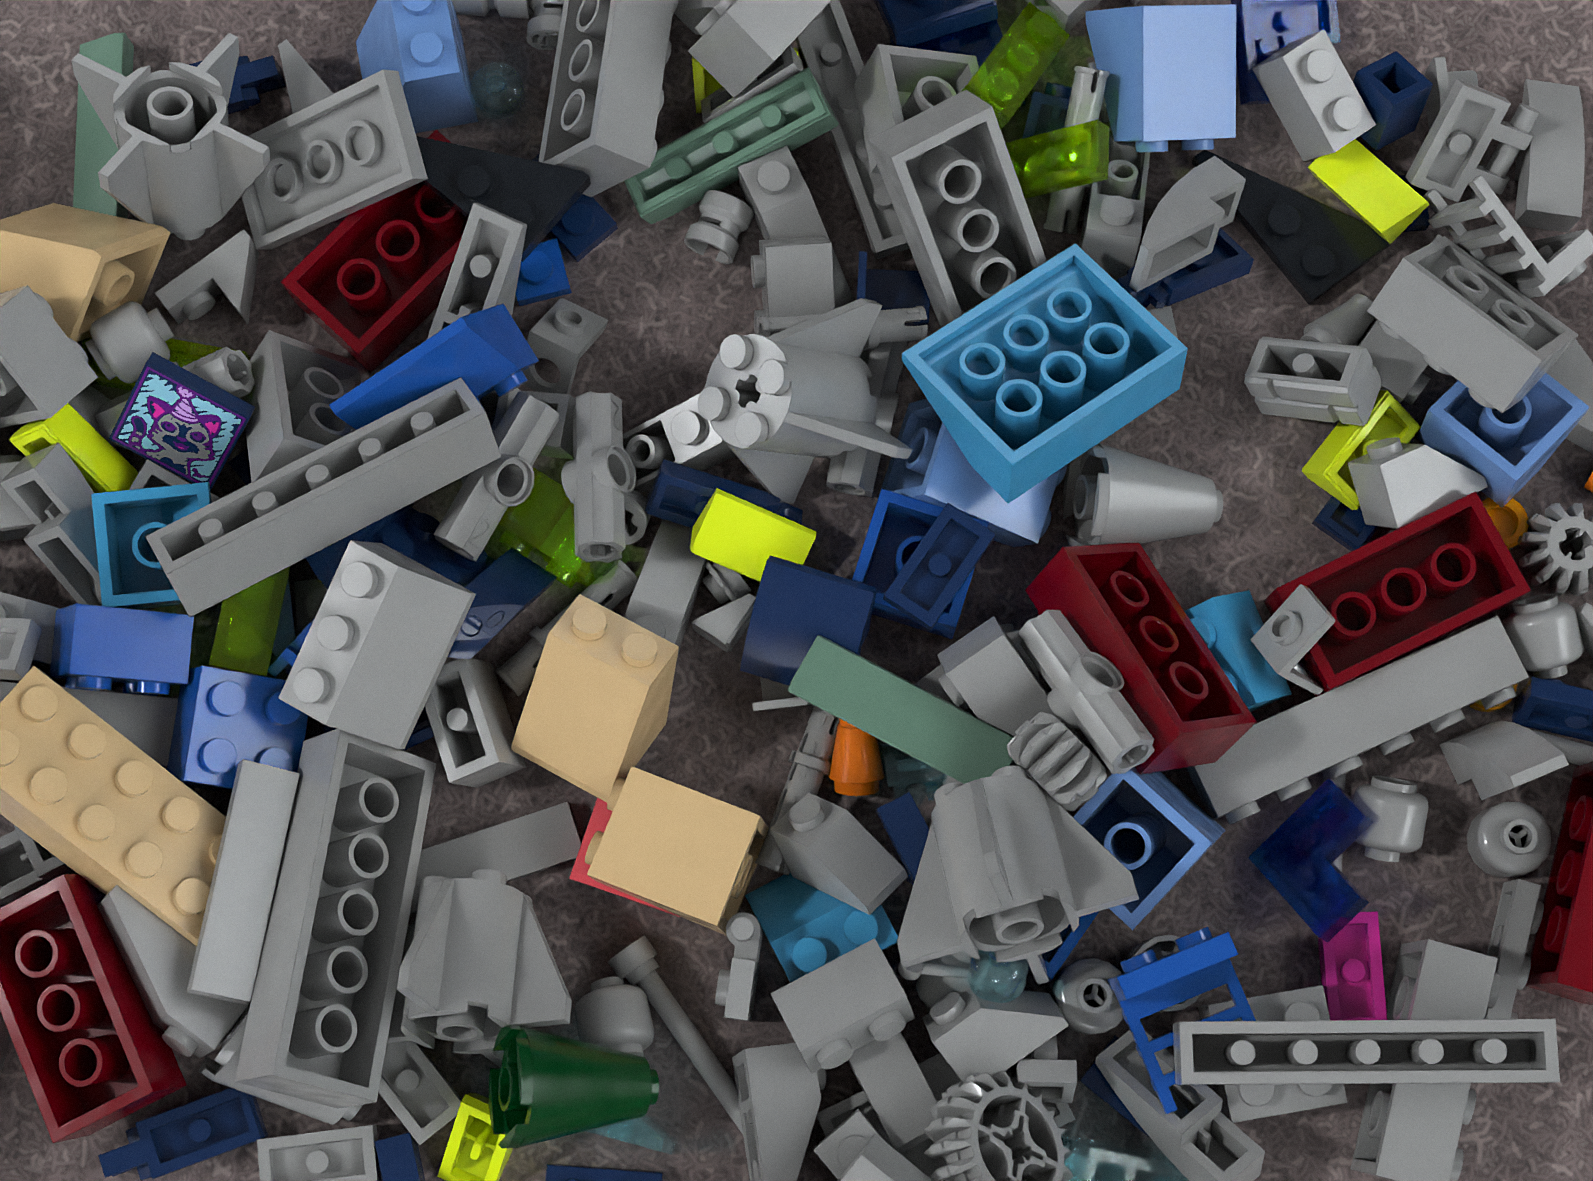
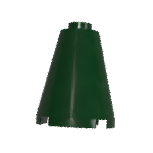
[489,1025,659,1149]

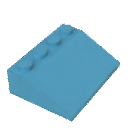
[902,243,1188,504]

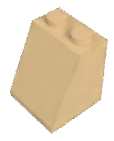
[0,203,171,342]
[511,594,679,803]
[585,766,769,936]

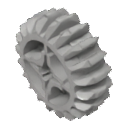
[923,1070,1074,1181]

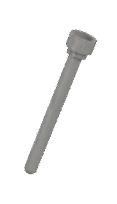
[608,935,743,1134]

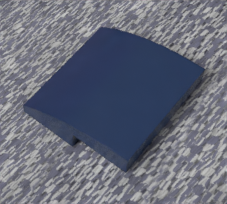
[740,555,877,686]

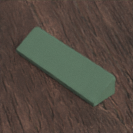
[73,33,134,218]
[624,67,839,224]
[787,635,1014,784]

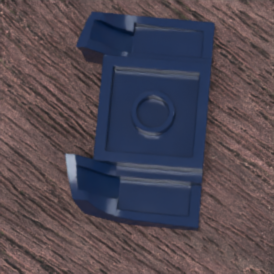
[306,502,557,659]

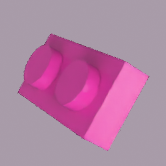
[1316,911,1387,1020]

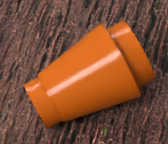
[828,718,885,796]

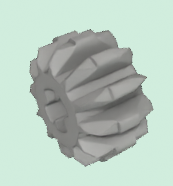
[1518,503,1593,596]
[1007,712,1107,811]

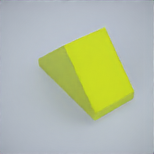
[437,1093,513,1181]

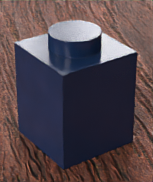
[1353,51,1433,151]

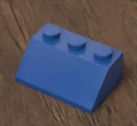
[329,303,539,430]

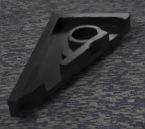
[416,136,591,262]
[1192,150,1391,305]

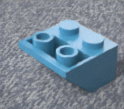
[1184,590,1292,712]

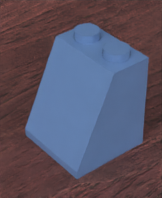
[356,0,478,133]
[1085,4,1236,152]
[876,398,1067,547]
[1073,767,1226,930]

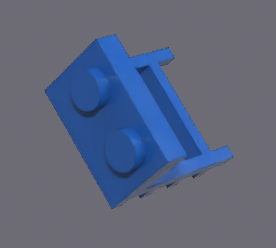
[1108,927,1256,1114]

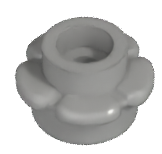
[702,561,751,605]

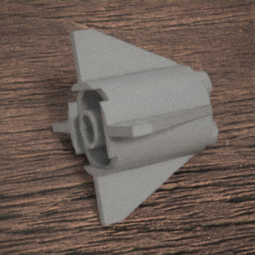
[71,33,270,240]
[698,298,913,504]
[897,766,1139,985]
[387,869,572,1068]

